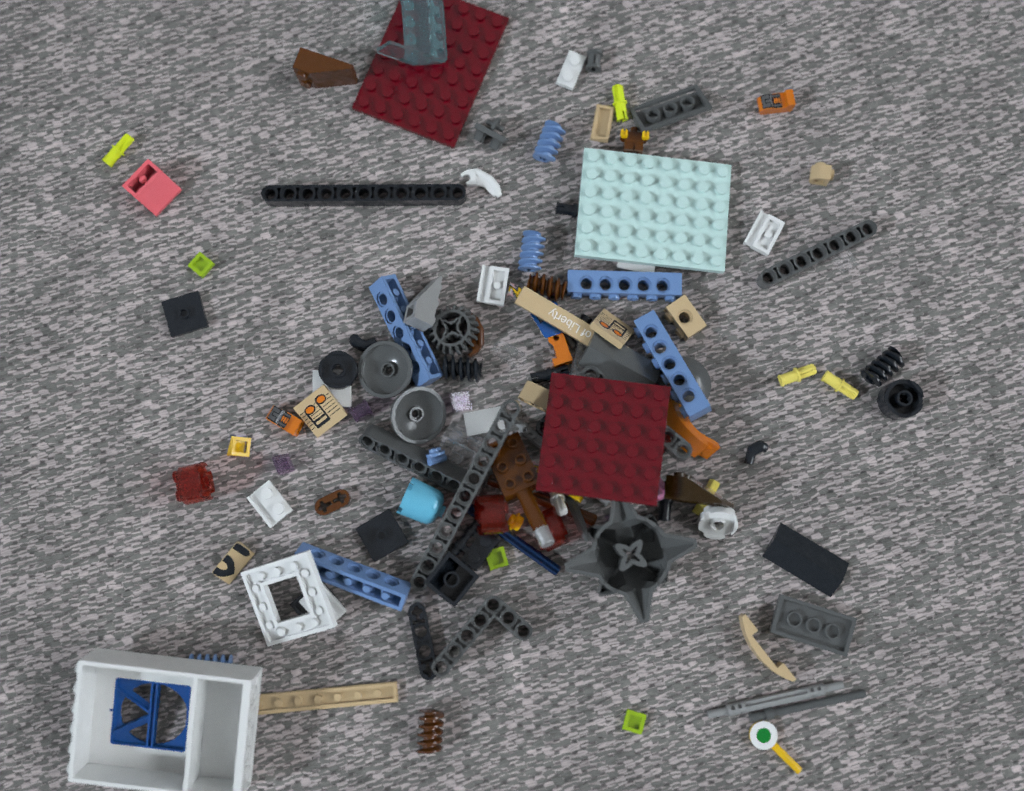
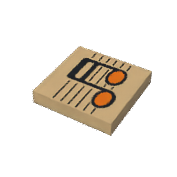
[589,309,634,349]
[293,384,348,438]

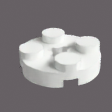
[698,505,738,540]

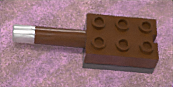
[485,432,555,548]

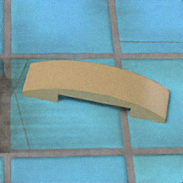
[739,613,796,682]

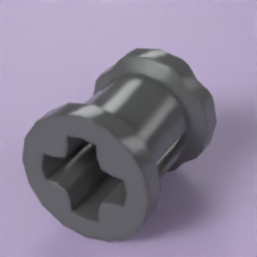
[585,49,603,73]

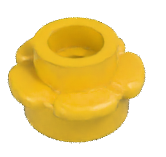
[507,513,524,531]

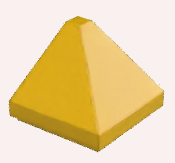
[227,436,251,457]

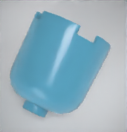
[396,477,446,524]

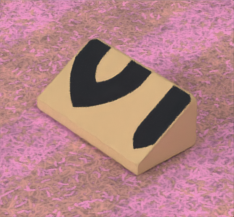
[212,542,255,585]

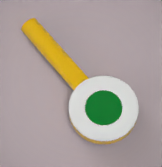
[749,720,802,774]

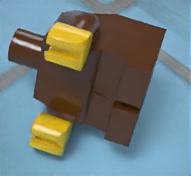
[620,127,649,154]

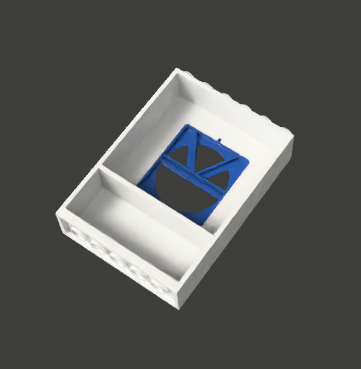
[66,648,263,791]

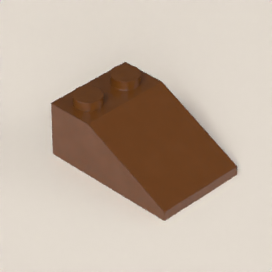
[293,47,358,89]

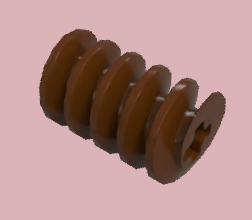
[526,271,567,302]
[416,709,444,754]

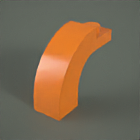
[666,399,720,460]

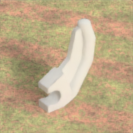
[460,168,502,198]

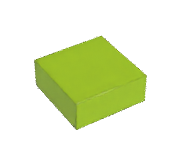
[187,252,215,278]
[487,546,509,571]
[622,709,647,735]

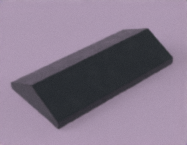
[762,523,849,597]

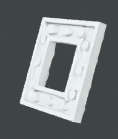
[241,550,338,646]

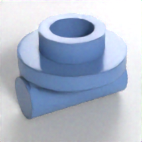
[426,447,447,466]

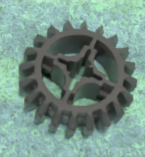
[428,305,480,356]

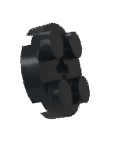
[318,351,358,390]

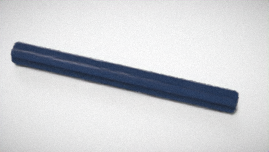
[467,504,561,575]

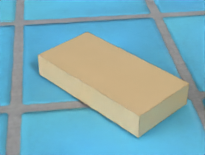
[590,104,615,143]

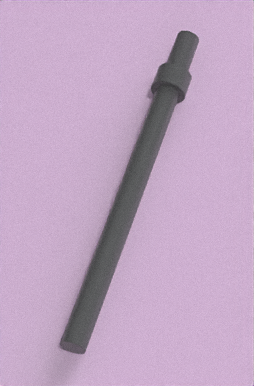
[748,689,866,722]

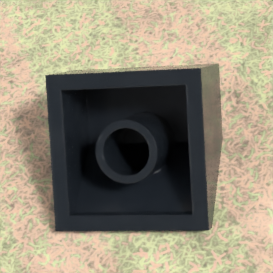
[423,551,479,608]

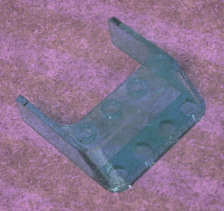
[376,0,447,66]

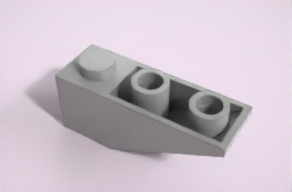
[403,276,442,332]

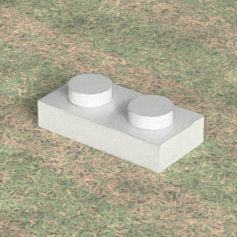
[556,50,587,91]

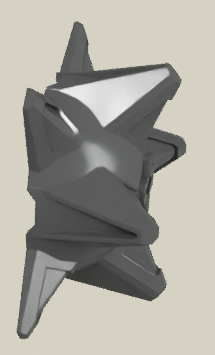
[564,501,698,624]

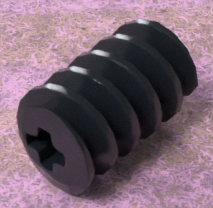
[860,346,905,387]
[443,355,483,383]

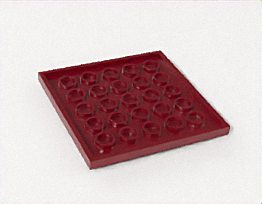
[536,373,671,507]

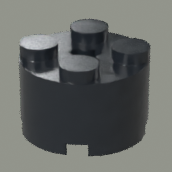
[877,379,924,420]

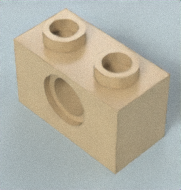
[664,295,707,341]

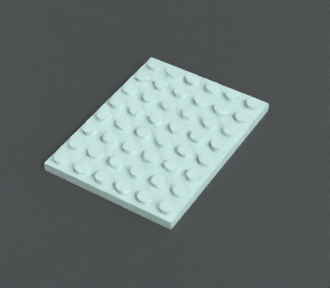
[574,148,731,274]

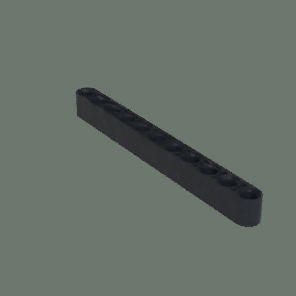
[261,184,467,207]

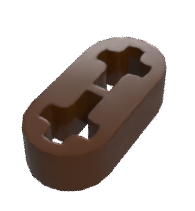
[315,489,351,516]

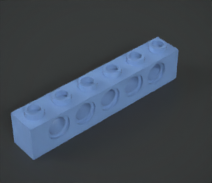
[566,270,682,302]
[369,274,443,386]
[633,310,711,422]
[294,542,411,611]

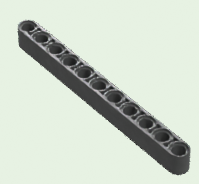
[410,398,522,592]

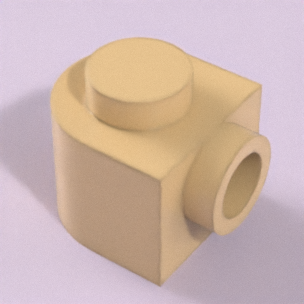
[809,162,834,186]

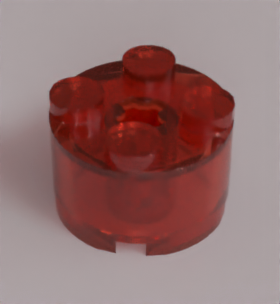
[172,462,215,505]
[474,494,509,536]
[530,506,570,552]

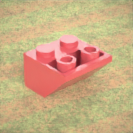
[122,159,182,217]

